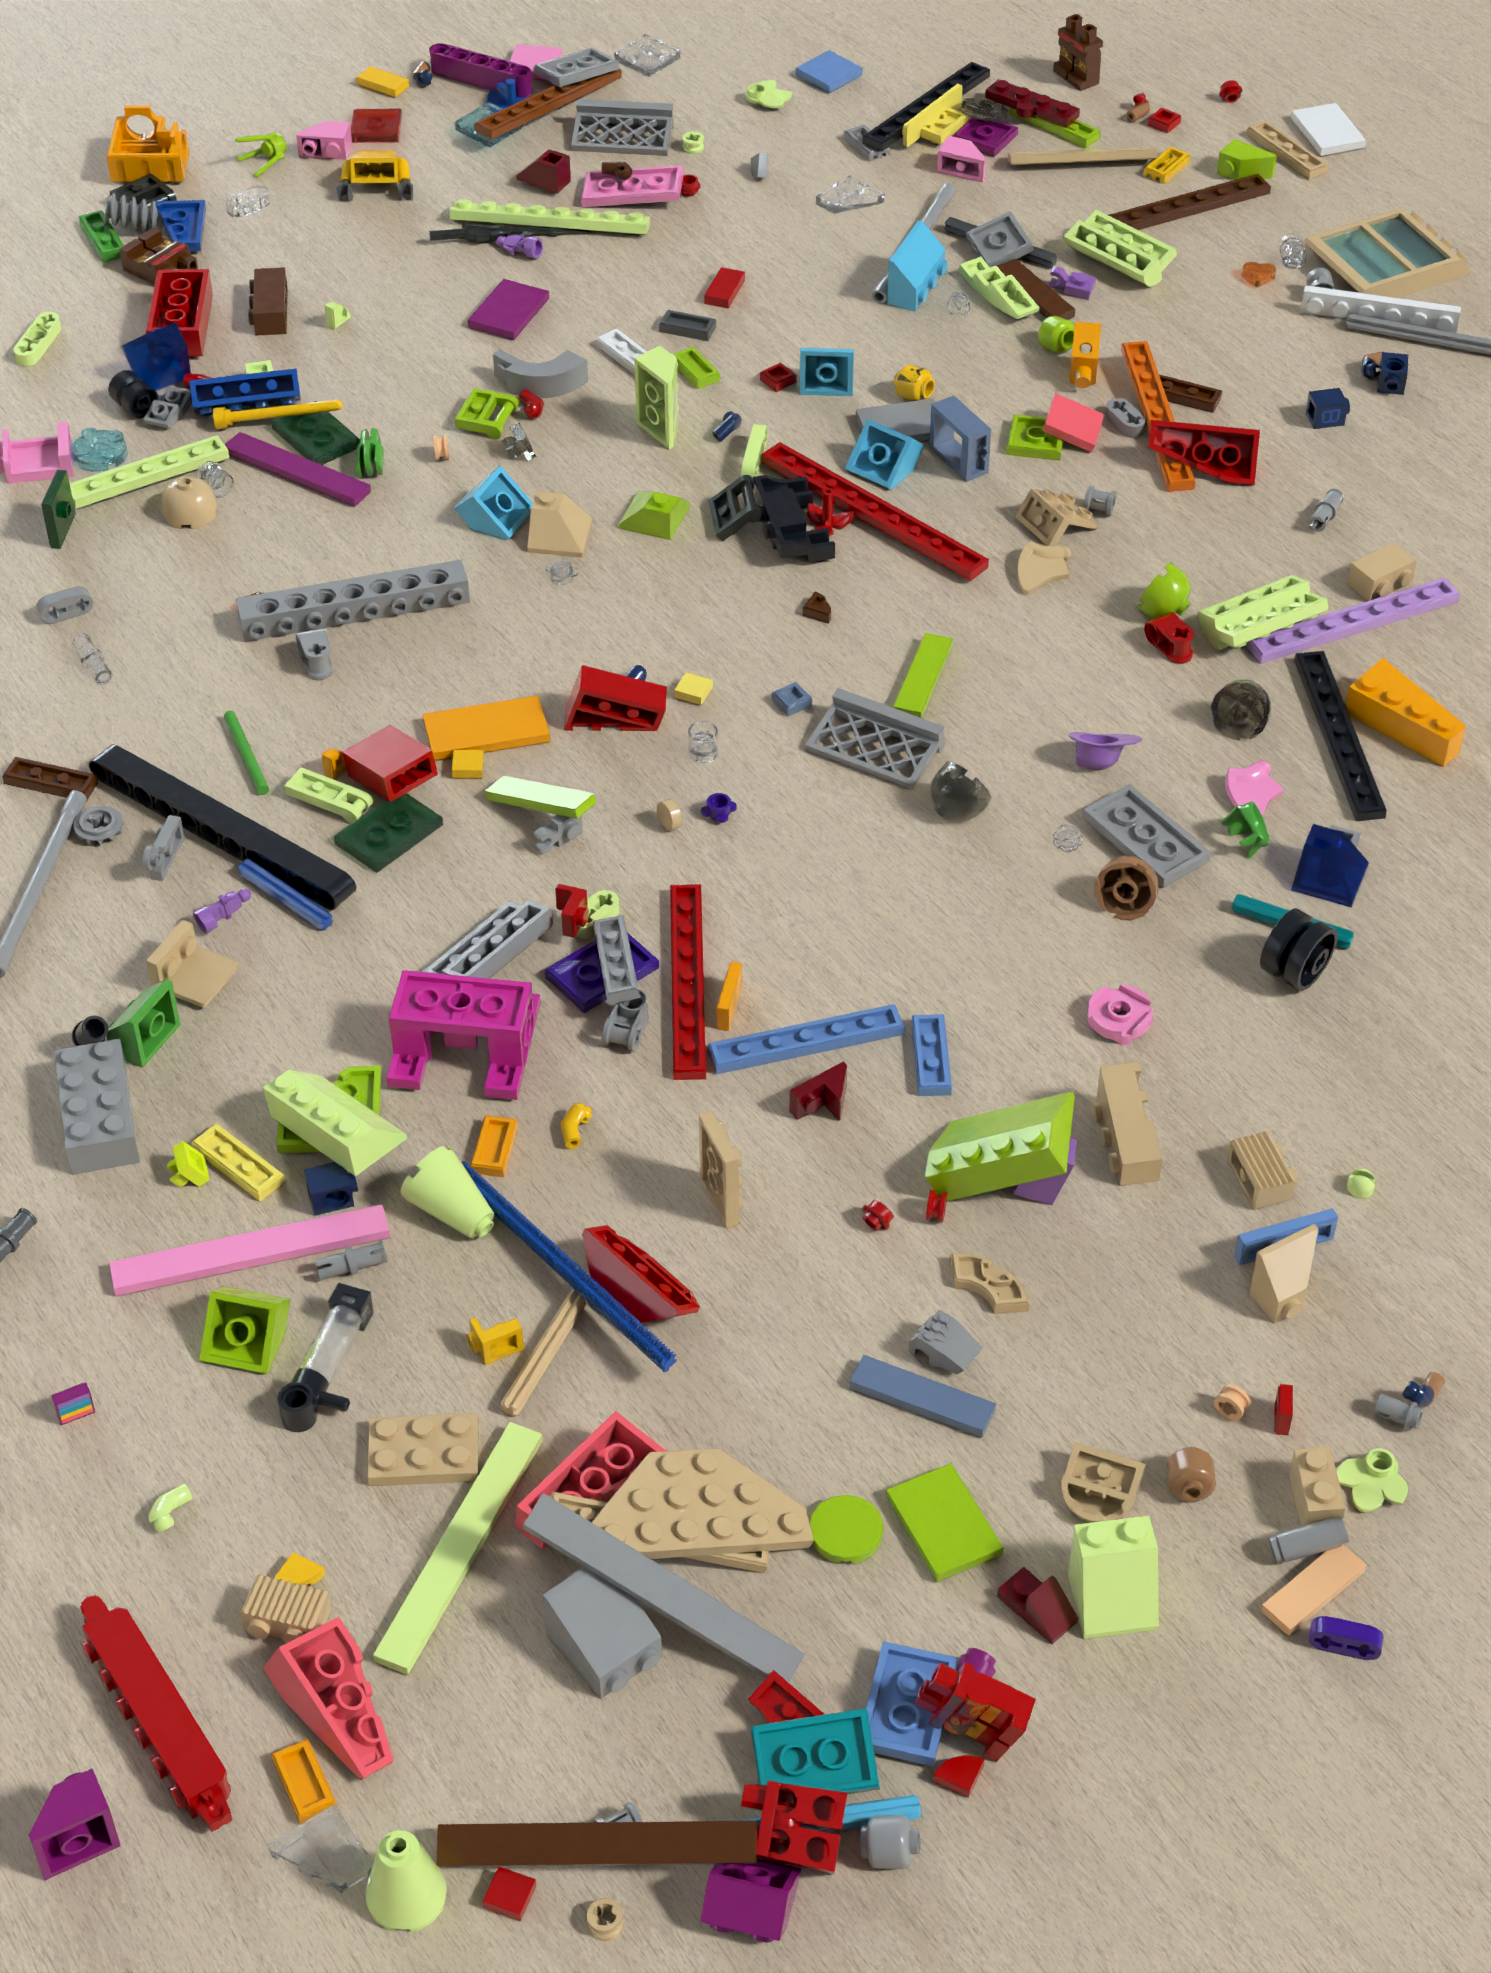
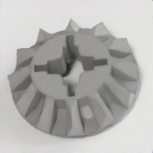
[74,806,124,845]

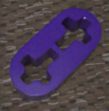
[1308,1616,1384,1660]

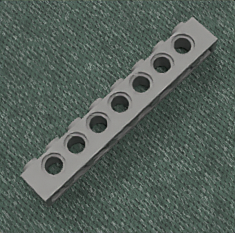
[236,560,470,642]

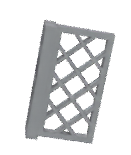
[571,99,674,156]
[805,688,945,790]

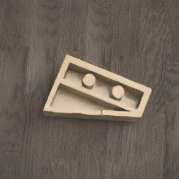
[1091,1061,1162,1186]

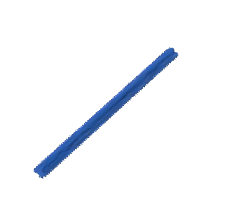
[461,1161,677,1372]

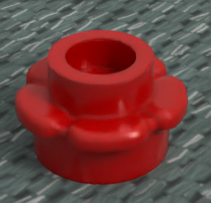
[1219,80,1243,103]
[681,174,701,197]
[862,1199,894,1231]

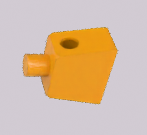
[1069,322,1102,388]

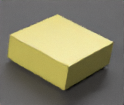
[674,672,713,705]

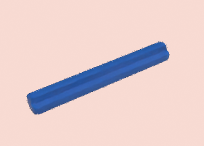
[238,859,333,930]

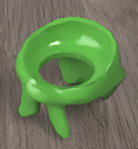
[1221,801,1270,858]

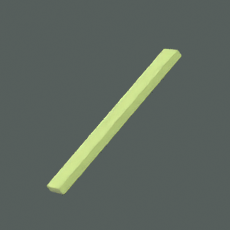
[373,1422,543,1675]

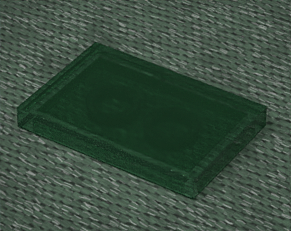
[271,401,360,465]
[334,793,443,873]

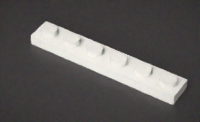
[1301,285,1461,333]

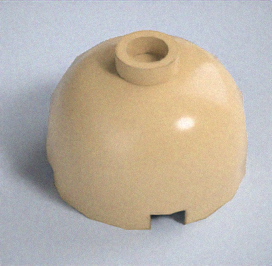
[162,476,218,529]

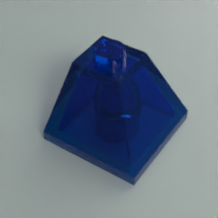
[121,322,191,391]
[1291,824,1369,908]

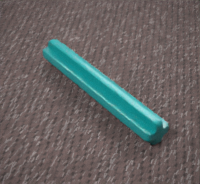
[1232,894,1354,949]

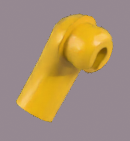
[560,1103,592,1149]

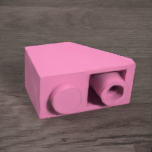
[296,121,352,160]

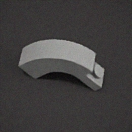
[493,350,588,398]

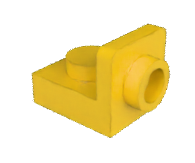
[466,1317,524,1365]

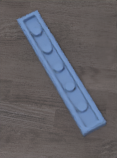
[708,1004,905,1074]

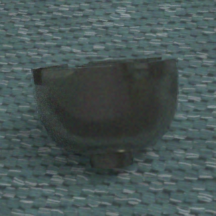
[1211,679,1272,740]
[930,761,992,821]

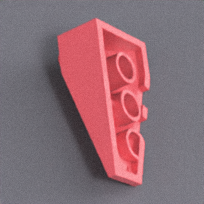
[263,1617,394,1780]

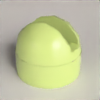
[1347,1168,1375,1198]

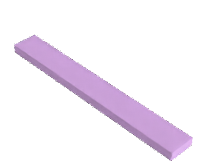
[1246,578,1460,664]

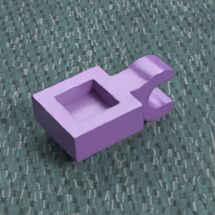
[1049,267,1096,300]

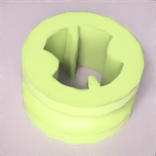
[682,131,704,154]

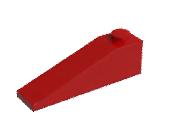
[1148,420,1260,485]

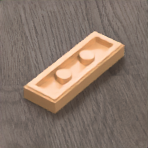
[1261,1544,1367,1636]

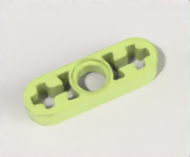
[13,312,62,366]
[741,424,768,478]

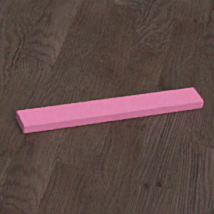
[109,1204,390,1296]

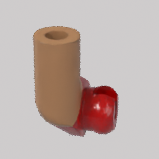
[1127,93,1150,122]

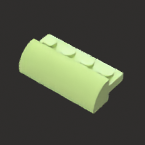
[1063,210,1177,287]
[1198,575,1329,650]

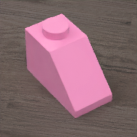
[937,136,986,182]

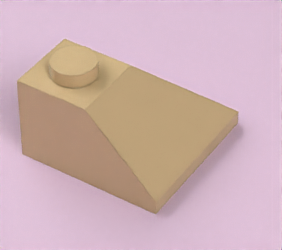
[527,491,593,557]
[1249,1224,1318,1324]

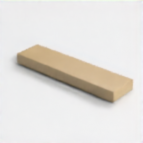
[1247,120,1329,180]

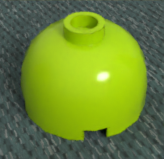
[1136,562,1191,619]

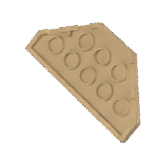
[592,1448,814,1559]

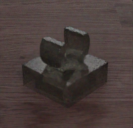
[502,422,537,461]

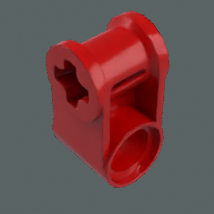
[1144,612,1194,664]

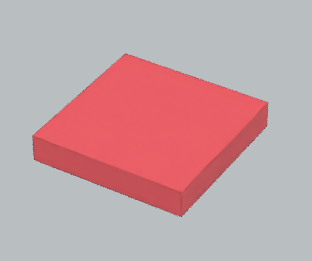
[1042,393,1104,452]

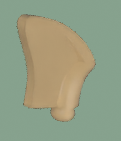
[1017,541,1071,595]

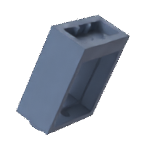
[929,395,991,482]

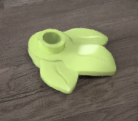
[745,80,793,108]
[1336,1448,1408,1512]

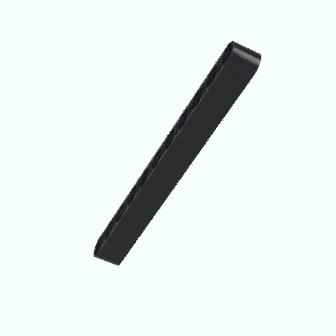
[89,744,357,910]

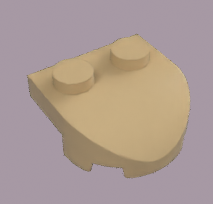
[1061,1442,1146,1522]

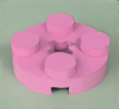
[1087,985,1153,1045]

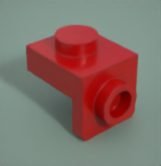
[555,884,589,938]

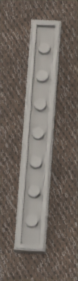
[522,1493,805,1683]

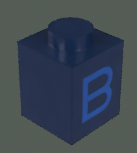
[1306,388,1350,429]

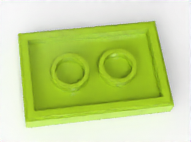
[886,1463,1004,1582]

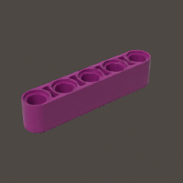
[429,43,532,98]

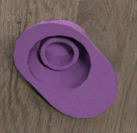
[1069,732,1142,770]

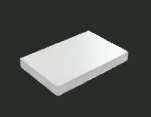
[1291,103,1366,156]

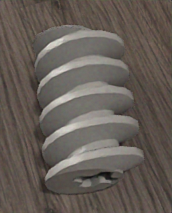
[104,193,158,232]

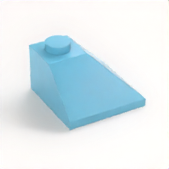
[800,348,854,396]
[845,419,925,490]
[454,466,533,540]

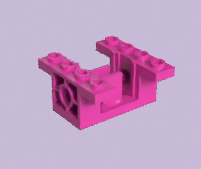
[386,970,541,1100]

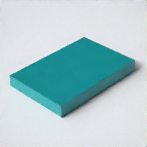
[750,1708,880,1794]

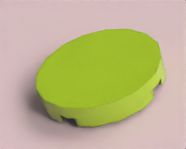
[810,1495,884,1564]

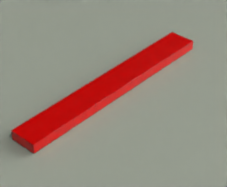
[670,884,706,1080]

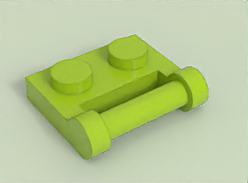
[455,388,519,439]

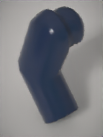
[712,411,742,442]

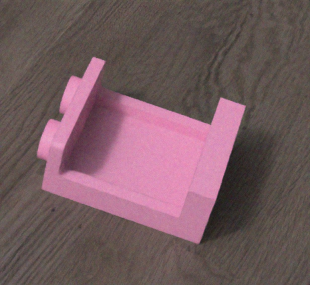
[0,422,74,483]

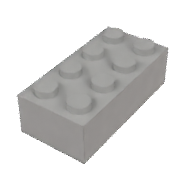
[54,1039,140,1175]

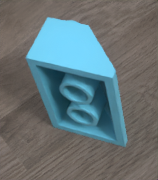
[887,220,948,312]

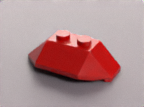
[582,1225,700,1323]

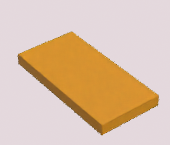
[423,695,550,760]

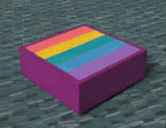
[51,1382,95,1425]

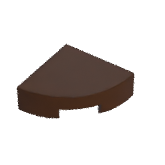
[803,592,831,624]

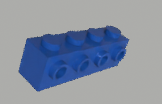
[189,368,301,416]

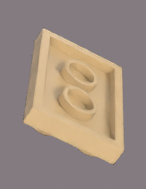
[699,1110,742,1228]
[367,1413,479,1486]

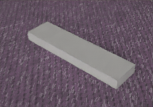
[593,915,640,1005]

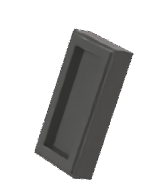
[659,310,716,341]

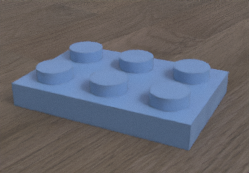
[866,1641,958,1766]

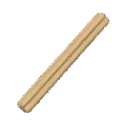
[501,1288,588,1417]

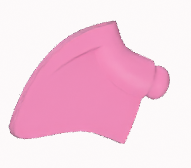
[1225,760,1284,816]

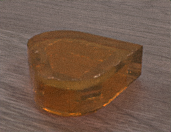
[1242,262,1276,287]

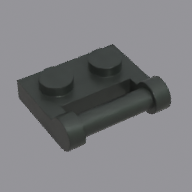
[109,173,177,207]
[708,475,761,541]

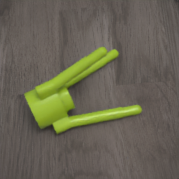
[235,131,287,178]

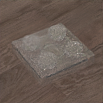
[614,34,681,77]

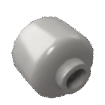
[860,1815,921,1869]

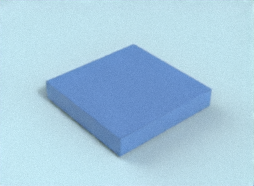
[796,50,863,93]

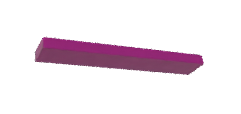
[225,432,371,507]

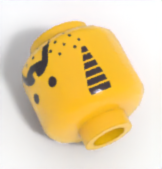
[894,364,935,401]

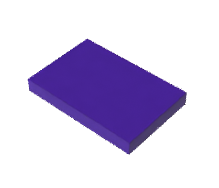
[545,932,659,1013]

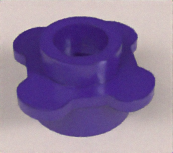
[701,793,737,823]

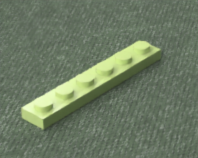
[70,435,229,509]

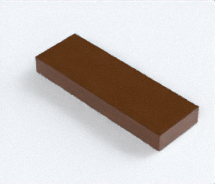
[1159,374,1222,413]
[2,757,99,802]

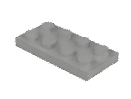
[1083,784,1211,888]

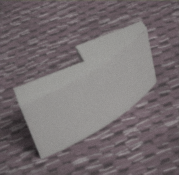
[143,386,192,428]

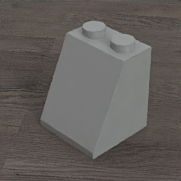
[543,1567,662,1699]

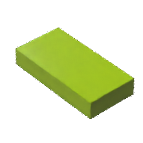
[673,347,720,389]

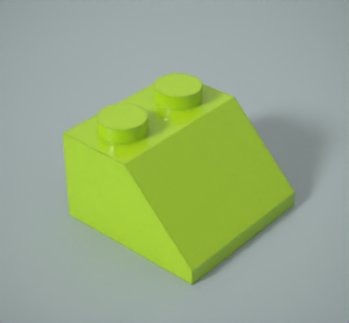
[199,1286,291,1374]

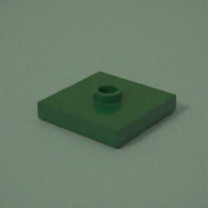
[41,469,76,549]

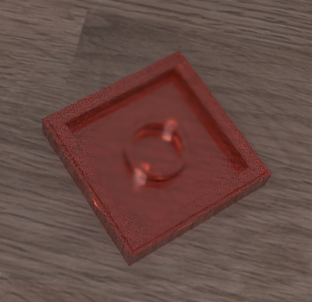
[351,108,402,143]

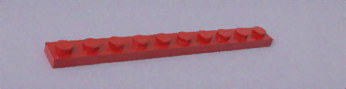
[761,442,989,581]

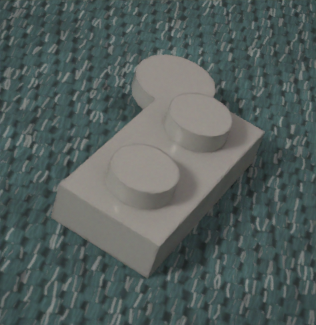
[142,815,185,881]

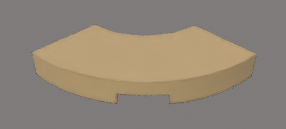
[950,1253,1029,1314]

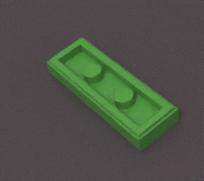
[78,210,124,263]

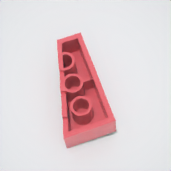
[515,1411,666,1550]

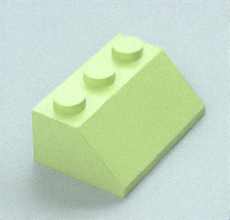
[634,346,679,449]

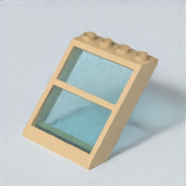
[1304,208,1471,298]

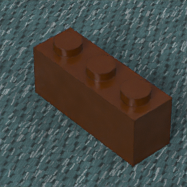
[248,267,288,336]

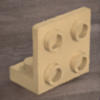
[1015,488,1099,546]
[146,920,239,1008]

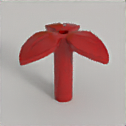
[807,488,854,536]

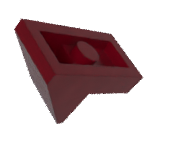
[789,1061,847,1120]
[997,1567,1079,1644]

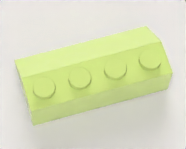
[263,1070,407,1176]

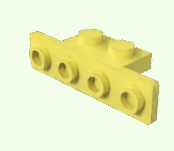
[902,84,968,147]

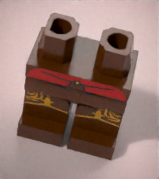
[1053,14,1103,91]
[119,227,198,285]

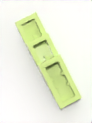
[958,257,1040,319]

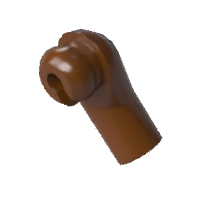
[601,161,633,180]

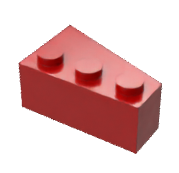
[564,665,667,731]

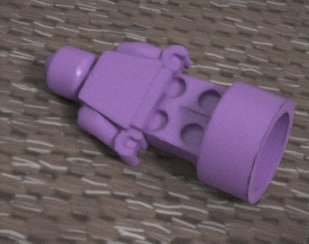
[496,234,543,258]
[193,888,251,934]

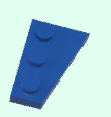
[156,200,206,253]

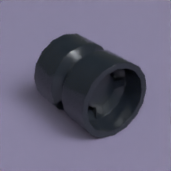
[108,370,158,418]

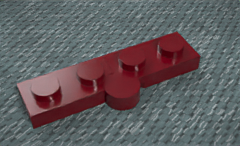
[985,79,1080,128]

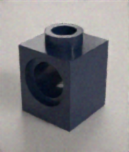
[1377,352,1409,395]
[304,1162,358,1216]

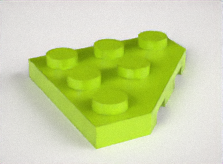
[276,1065,382,1153]

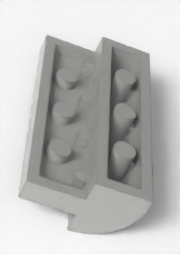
[423,900,553,979]

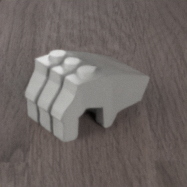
[908,1310,983,1375]

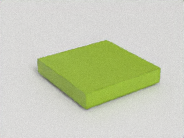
[1006,414,1064,461]

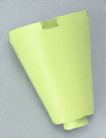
[401,1146,494,1238]
[365,1830,447,1932]

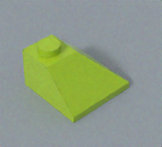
[619,491,690,540]

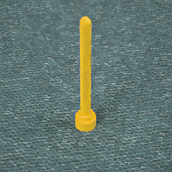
[213,400,343,430]

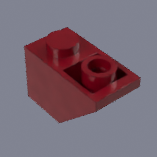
[516,149,571,193]

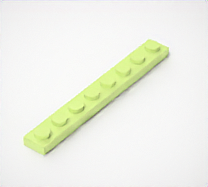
[450,199,650,234]

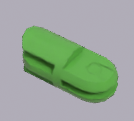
[355,428,384,478]

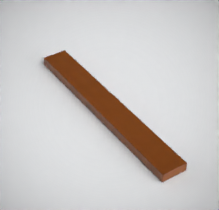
[474,68,622,140]

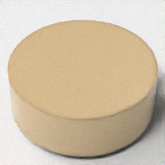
[657,799,682,831]

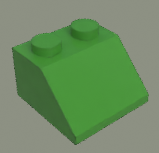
[107,979,181,1068]

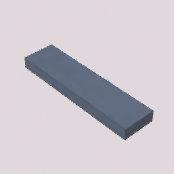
[849,1355,996,1438]

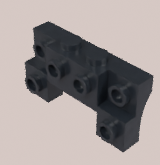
[753,475,835,563]

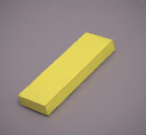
[191,1123,285,1202]

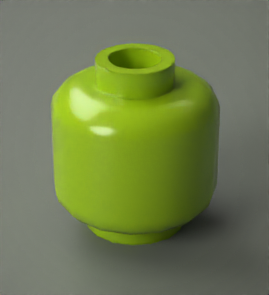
[1038,316,1075,353]

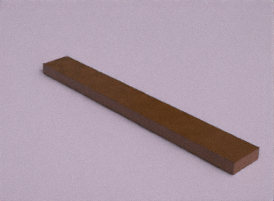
[1108,174,1271,230]
[436,1821,757,1867]

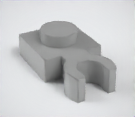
[534,815,583,853]

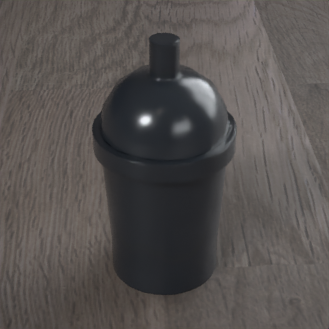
[72,1015,108,1046]

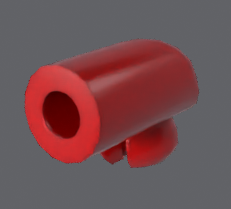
[519,389,544,419]

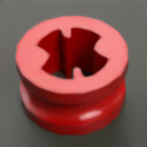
[926,1189,948,1222]

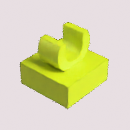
[167,1141,210,1187]

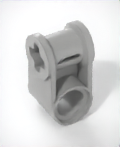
[296,628,333,680]
[602,989,649,1051]

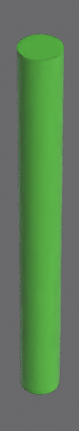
[224,711,269,795]

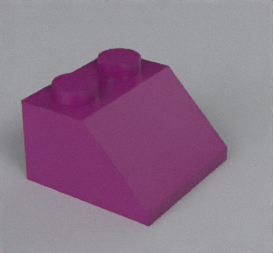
[29,1768,121,1880]
[700,1858,802,1943]

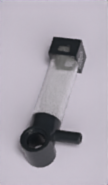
[277,1283,374,1433]

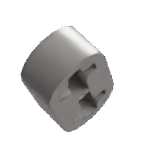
[1106,398,1146,438]
[37,586,93,624]

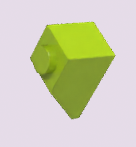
[1217,139,1277,180]

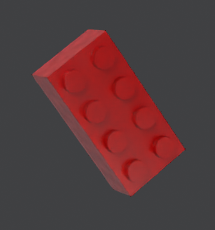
[146,269,213,358]

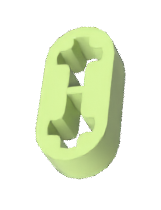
[576,890,620,939]

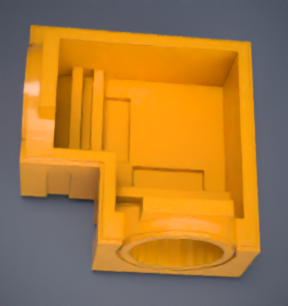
[106,105,190,183]

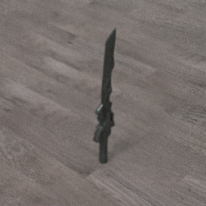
[429,224,592,242]

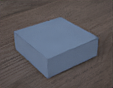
[772,682,812,716]

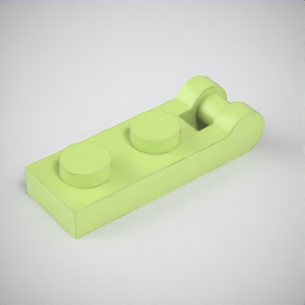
[284,767,373,824]

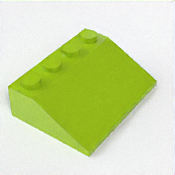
[925,1091,1075,1201]

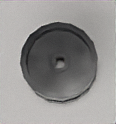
[1260,908,1338,991]

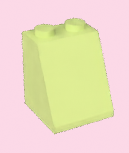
[1068,1516,1159,1639]

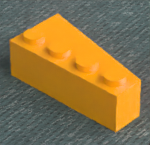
[1346,658,1466,767]

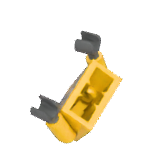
[336,150,413,201]

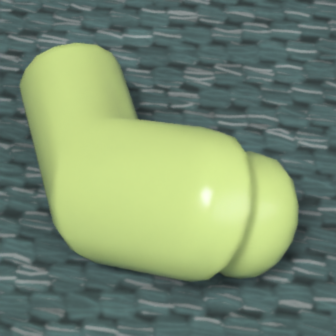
[148,1484,193,1532]

